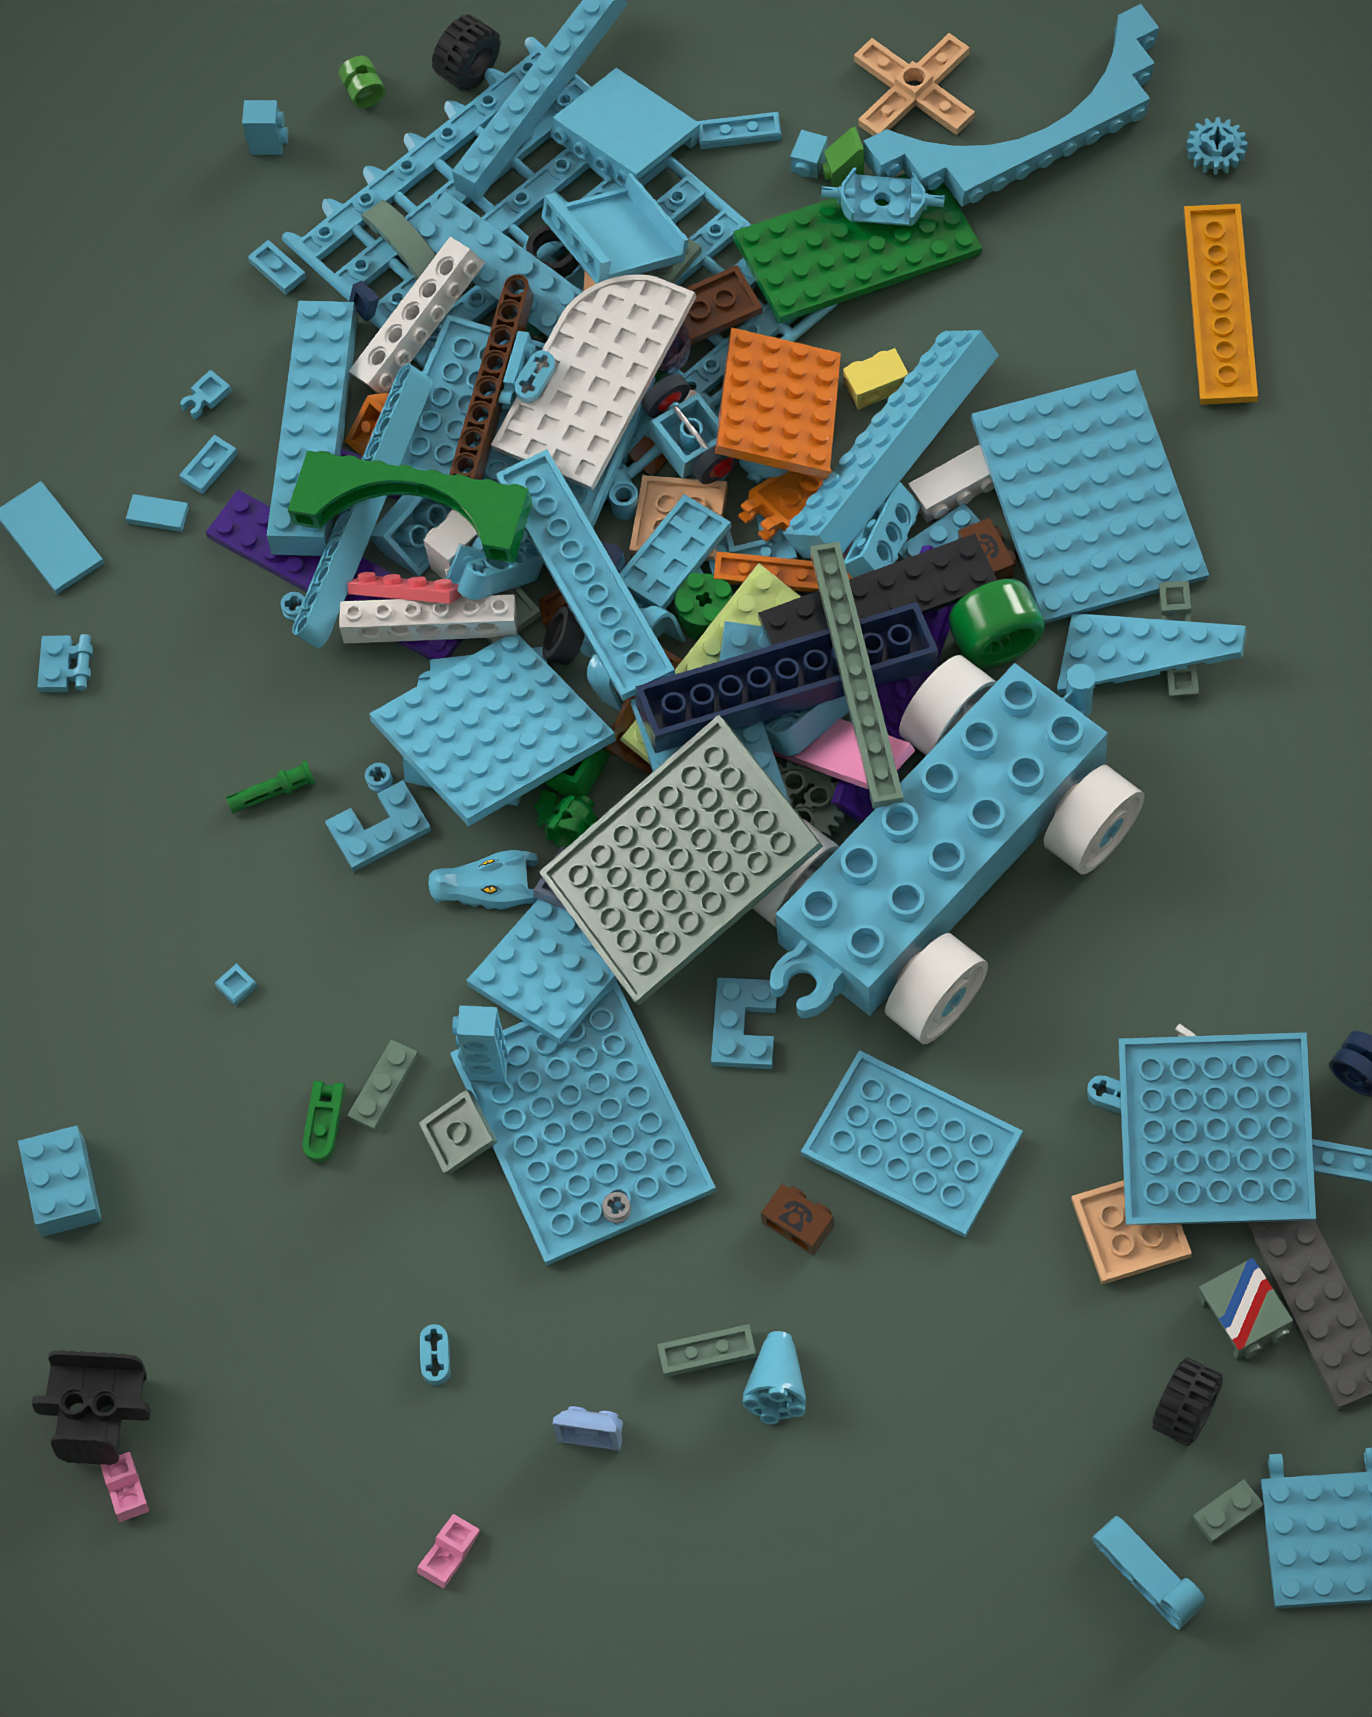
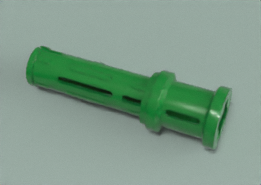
[226,760,316,814]

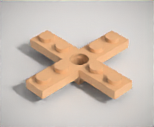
[854,33,975,136]

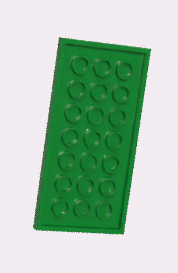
[733,173,982,323]

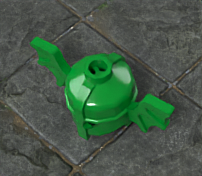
[533,790,598,848]

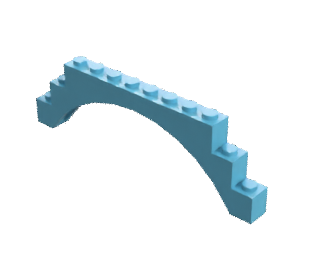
[863,4,1159,207]

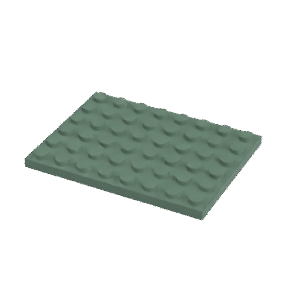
[539,715,823,1005]

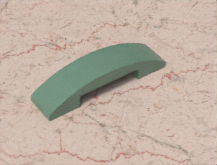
[361,200,436,280]
[1159,581,1199,697]

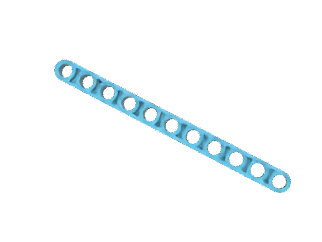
[292,364,433,648]

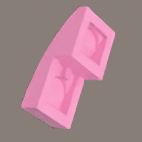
[100,1451,149,1523]
[417,1514,480,1589]

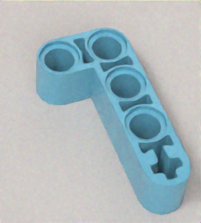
[457,533,544,600]
[763,696,849,756]
[1092,1516,1205,1630]

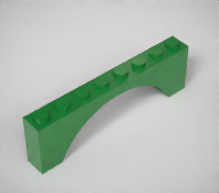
[288,450,532,563]

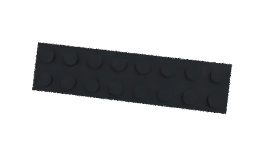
[758,533,997,646]

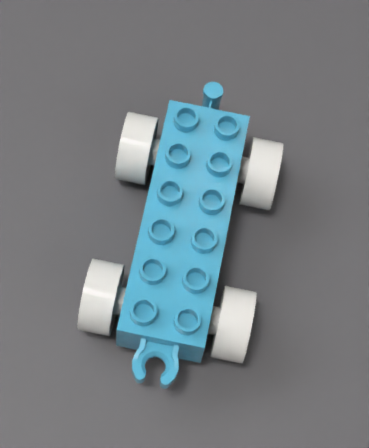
[752,655,1144,1044]

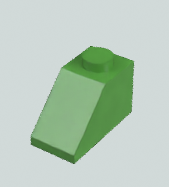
[821,127,864,188]

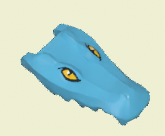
[428,850,539,910]

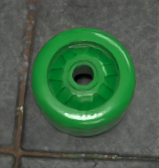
[948,579,1045,668]

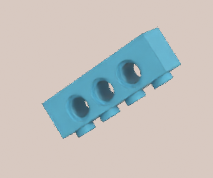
[844,482,921,578]
[452,1005,509,1082]

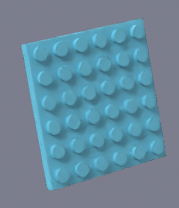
[369,634,616,827]
[1118,1032,1316,1226]

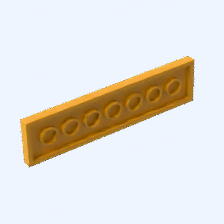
[1184,204,1258,405]

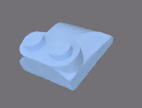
[552,1406,623,1451]

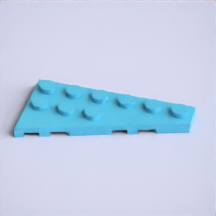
[1057,613,1247,695]

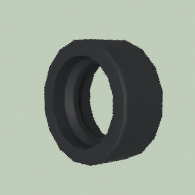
[526,225,579,278]
[542,607,585,666]

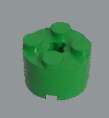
[675,573,733,641]

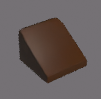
[628,435,668,476]

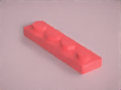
[347,572,462,604]

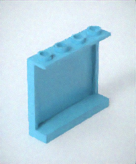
[550,68,700,187]
[541,173,688,284]

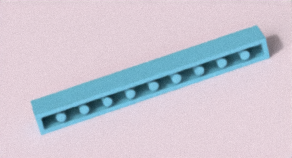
[452,0,628,202]

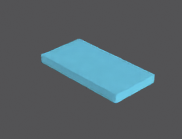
[0,481,104,594]

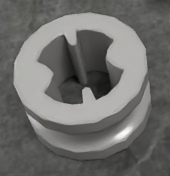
[602,1192,631,1223]

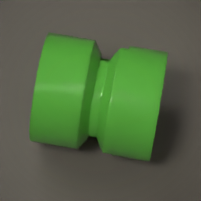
[338,56,386,108]

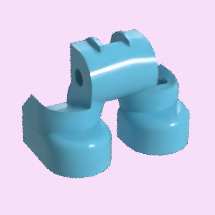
[580,606,686,711]

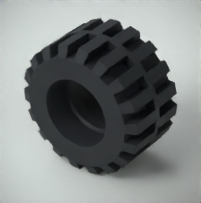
[432,14,501,91]
[1152,1357,1223,1447]

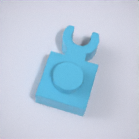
[180,370,232,419]

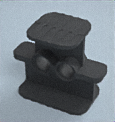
[32,1350,151,1465]

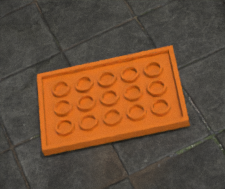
[715,327,841,479]

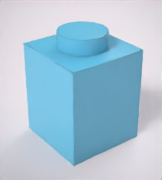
[790,130,828,179]

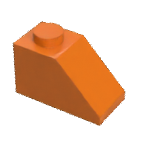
[344,392,389,456]

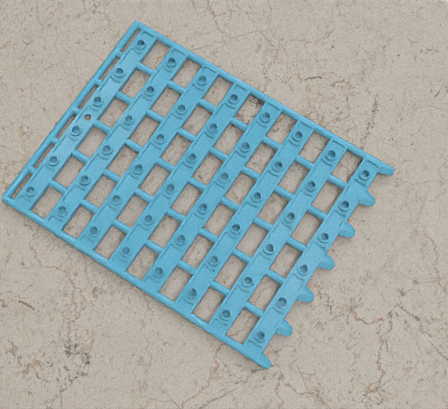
[282,37,837,501]

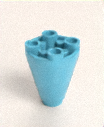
[742,1331,806,1425]

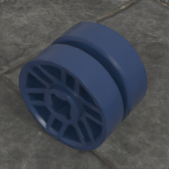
[1329,1031,1372,1097]

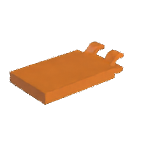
[738,469,833,542]

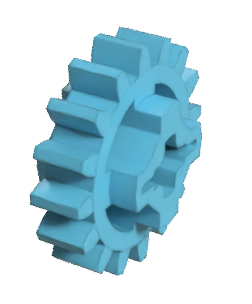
[1186,117,1247,175]

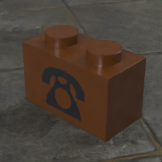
[958,517,1017,580]
[761,1184,834,1256]

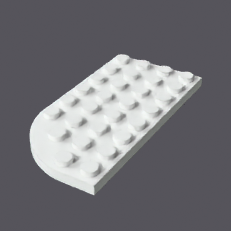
[491,274,696,491]

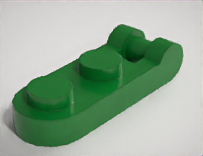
[302,1080,346,1163]

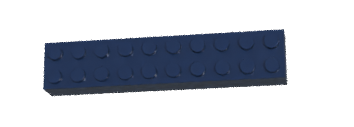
[635,602,938,754]

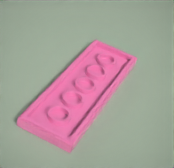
[773,719,915,789]

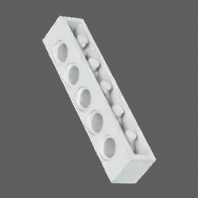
[349,237,485,394]
[339,595,517,643]

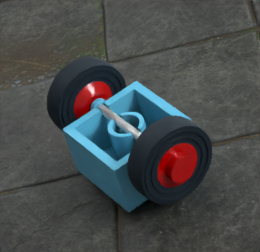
[641,374,740,485]

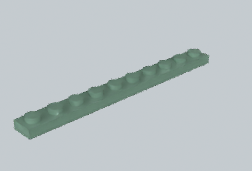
[810,541,903,808]

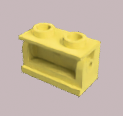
[843,348,908,410]

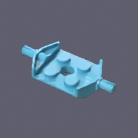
[821,168,945,226]

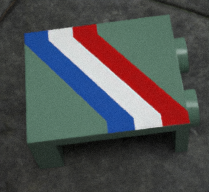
[1197,1258,1293,1360]

